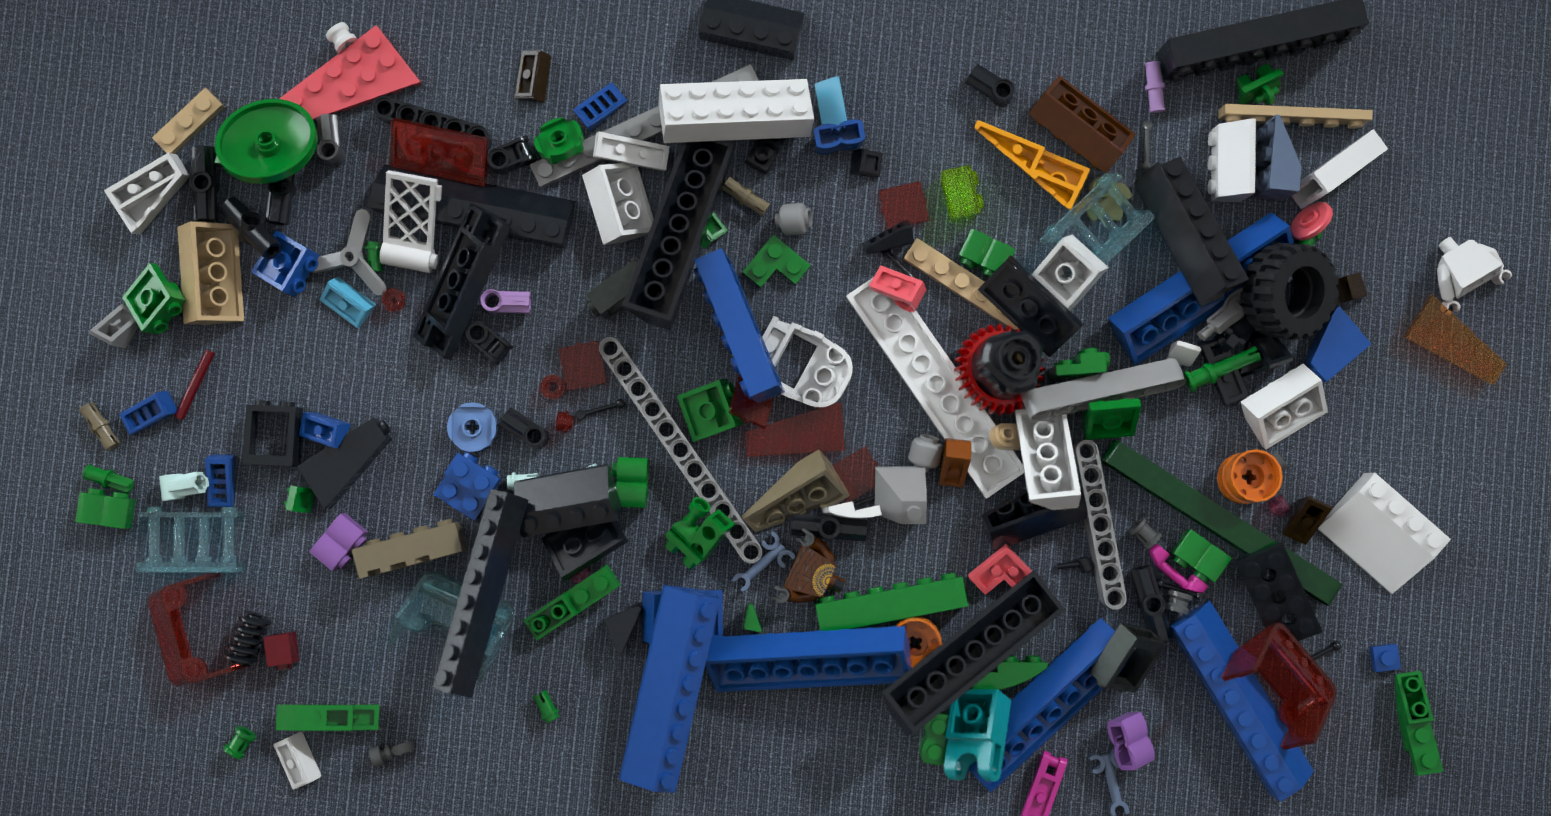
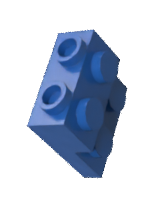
[251,230,320,297]
[433,451,502,521]

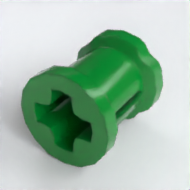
[223,726,257,759]

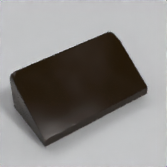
[515,50,551,102]

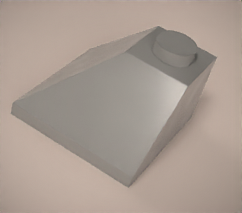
[874,466,927,524]

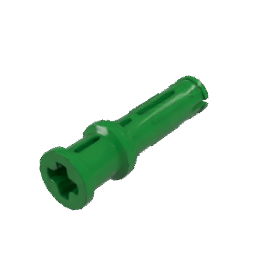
[1183,346,1261,393]

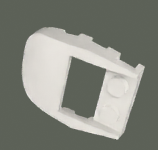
[762,316,853,407]

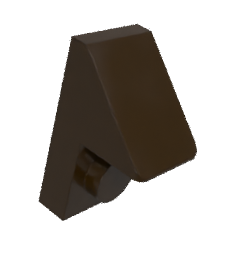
[1334,273,1367,305]
[1283,496,1332,545]

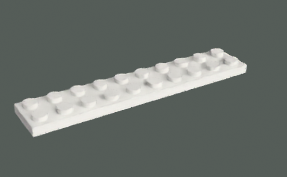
[846,278,1025,499]

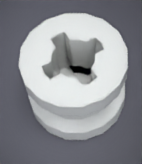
[326,22,357,53]

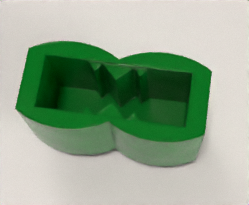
[957,229,1016,278]
[612,457,649,508]
[75,488,136,529]
[1170,529,1232,583]
[919,711,949,766]

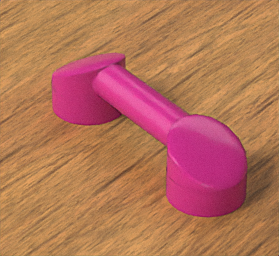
[1149,544,1208,593]

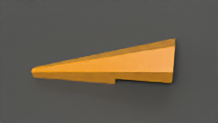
[974,120,1090,211]

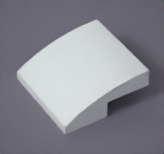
[822,501,882,519]

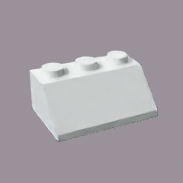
[1208,119,1256,202]
[582,163,654,245]
[1241,364,1328,450]

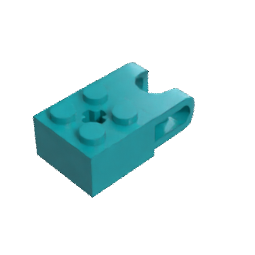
[944,689,1011,782]

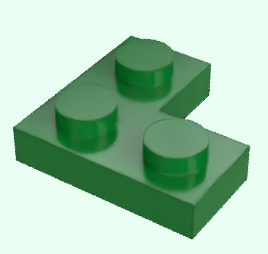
[742,235,811,288]

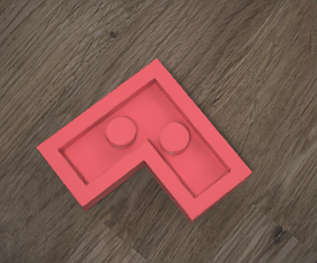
[968,544,1032,595]

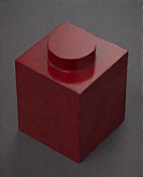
[264,631,300,670]

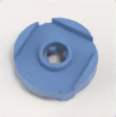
[447,402,498,452]

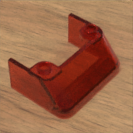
[148,572,246,686]
[1221,623,1337,750]

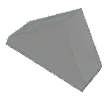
[90,304,138,349]

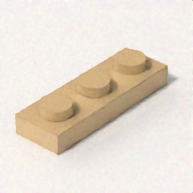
[152,88,225,154]

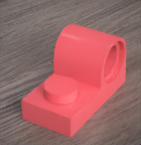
[869,265,926,312]

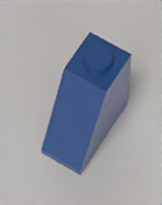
[1303,306,1371,383]

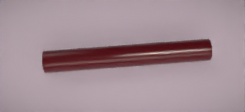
[174,349,215,420]

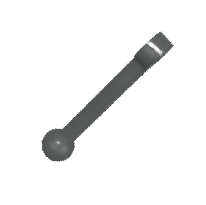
[1142,121,1153,171]

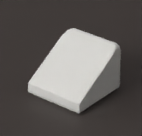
[1167,341,1201,367]

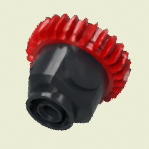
[954,324,1046,415]

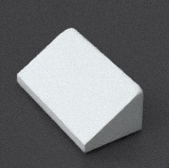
[273,732,321,790]

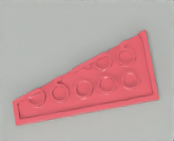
[279,25,422,120]

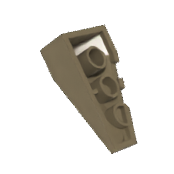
[742,449,850,532]

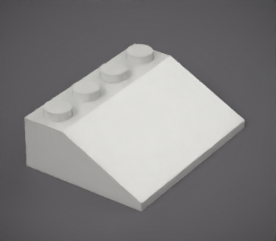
[1318,473,1451,594]

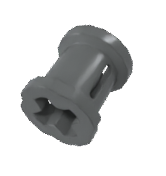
[1128,517,1162,550]

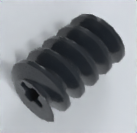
[223,610,272,667]

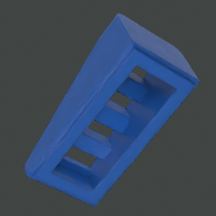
[573,82,628,132]
[119,391,177,436]
[205,455,235,507]

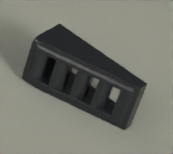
[862,220,914,254]

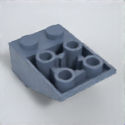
[1254,115,1302,201]

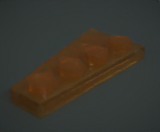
[1404,294,1507,385]

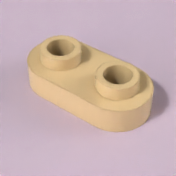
[989,423,1021,450]

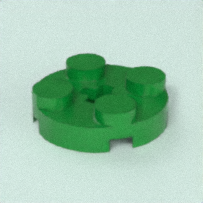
[534,118,584,165]

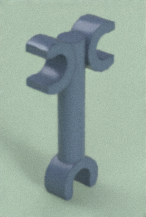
[732,532,795,592]
[1088,749,1129,816]

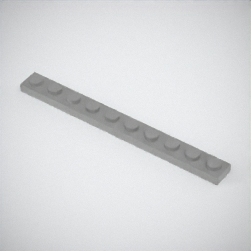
[530,64,759,188]

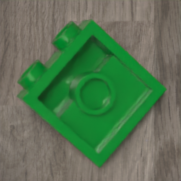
[122,263,186,335]
[1047,348,1110,379]
[677,378,744,442]
[1081,398,1141,440]

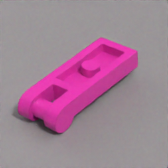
[1020,750,1067,816]

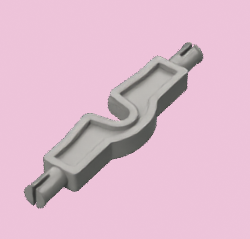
[1197,288,1245,341]

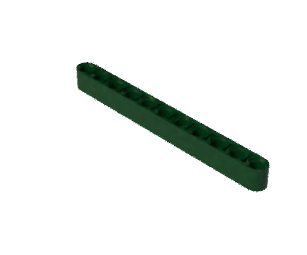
[1101,439,1342,606]

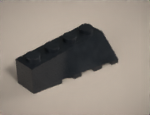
[981,488,1087,551]

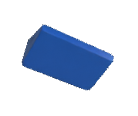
[299,412,351,448]

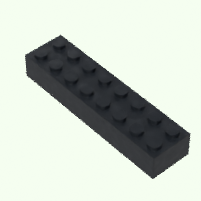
[1157,0,1369,82]

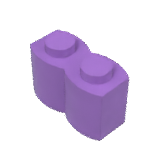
[309,513,368,571]
[1107,712,1155,770]

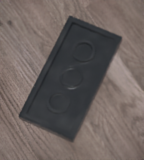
[978,255,1083,357]

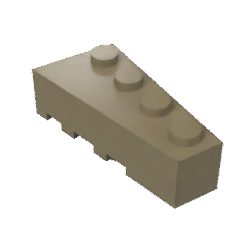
[351,519,467,579]

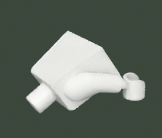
[1437,237,1512,315]

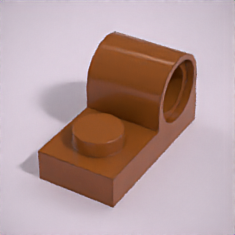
[938,438,971,488]

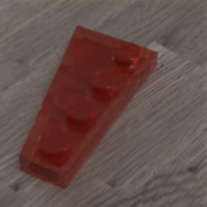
[745,402,845,457]

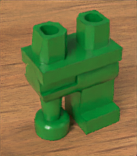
[665,497,735,569]

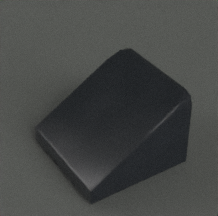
[850,148,883,177]

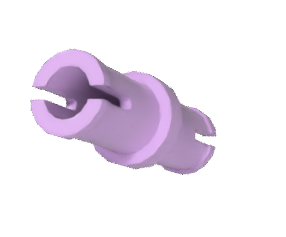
[1145,61,1165,113]

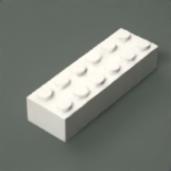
[659,79,814,143]

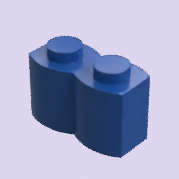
[813,119,865,155]

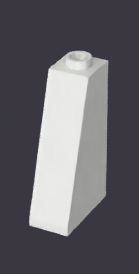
[1292,129,1388,209]

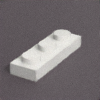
[593,132,670,171]

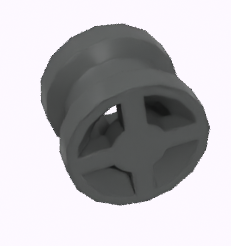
[1165,589,1193,615]

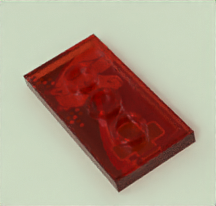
[390,118,489,186]

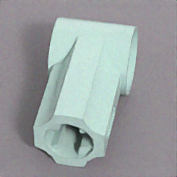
[159,472,209,501]

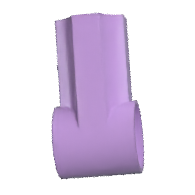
[480,289,531,315]

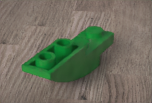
[523,564,621,641]
[970,655,1048,690]
[1394,670,1444,776]
[276,704,380,731]

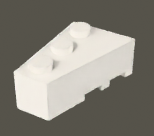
[104,153,190,234]

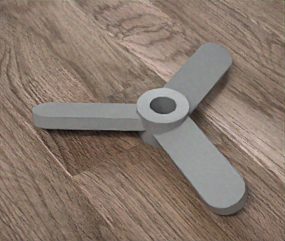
[312,209,386,295]

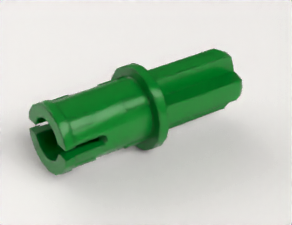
[82,464,134,493]

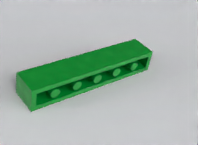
[815,572,968,631]

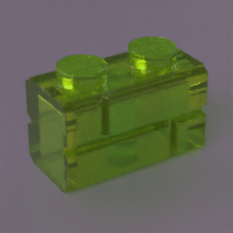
[940,165,984,222]

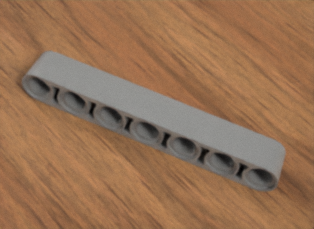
[1021,358,1187,421]
[1073,440,1126,610]

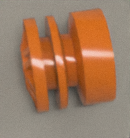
[1217,449,1283,505]
[895,616,942,668]

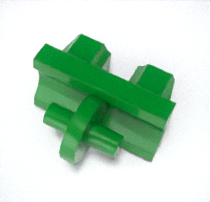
[1235,64,1284,106]

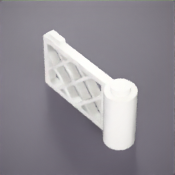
[380,170,442,273]

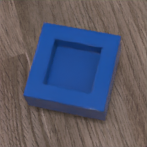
[1369,643,1401,672]

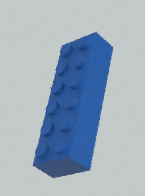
[694,248,785,403]

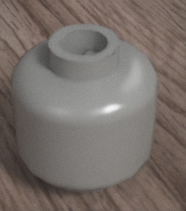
[775,203,812,236]
[908,434,943,472]

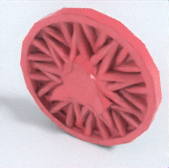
[1290,202,1333,241]

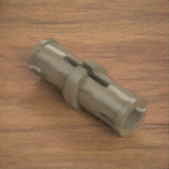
[722,177,771,217]
[79,402,121,451]

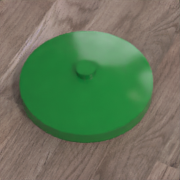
[215,99,318,184]

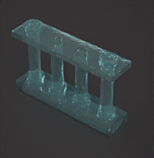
[1040,173,1156,275]
[136,507,246,572]

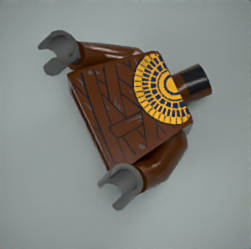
[772,528,846,603]

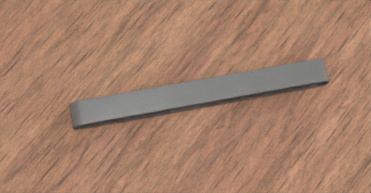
[599,337,762,563]

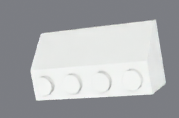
[1015,409,1081,510]

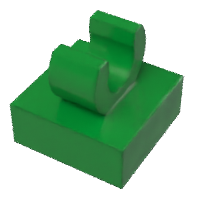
[284,485,315,513]

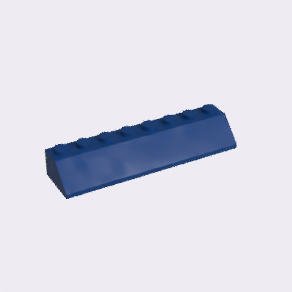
[1108,212,1294,366]
[619,585,721,793]
[1169,600,1314,802]
[969,618,1133,793]
[705,626,911,692]

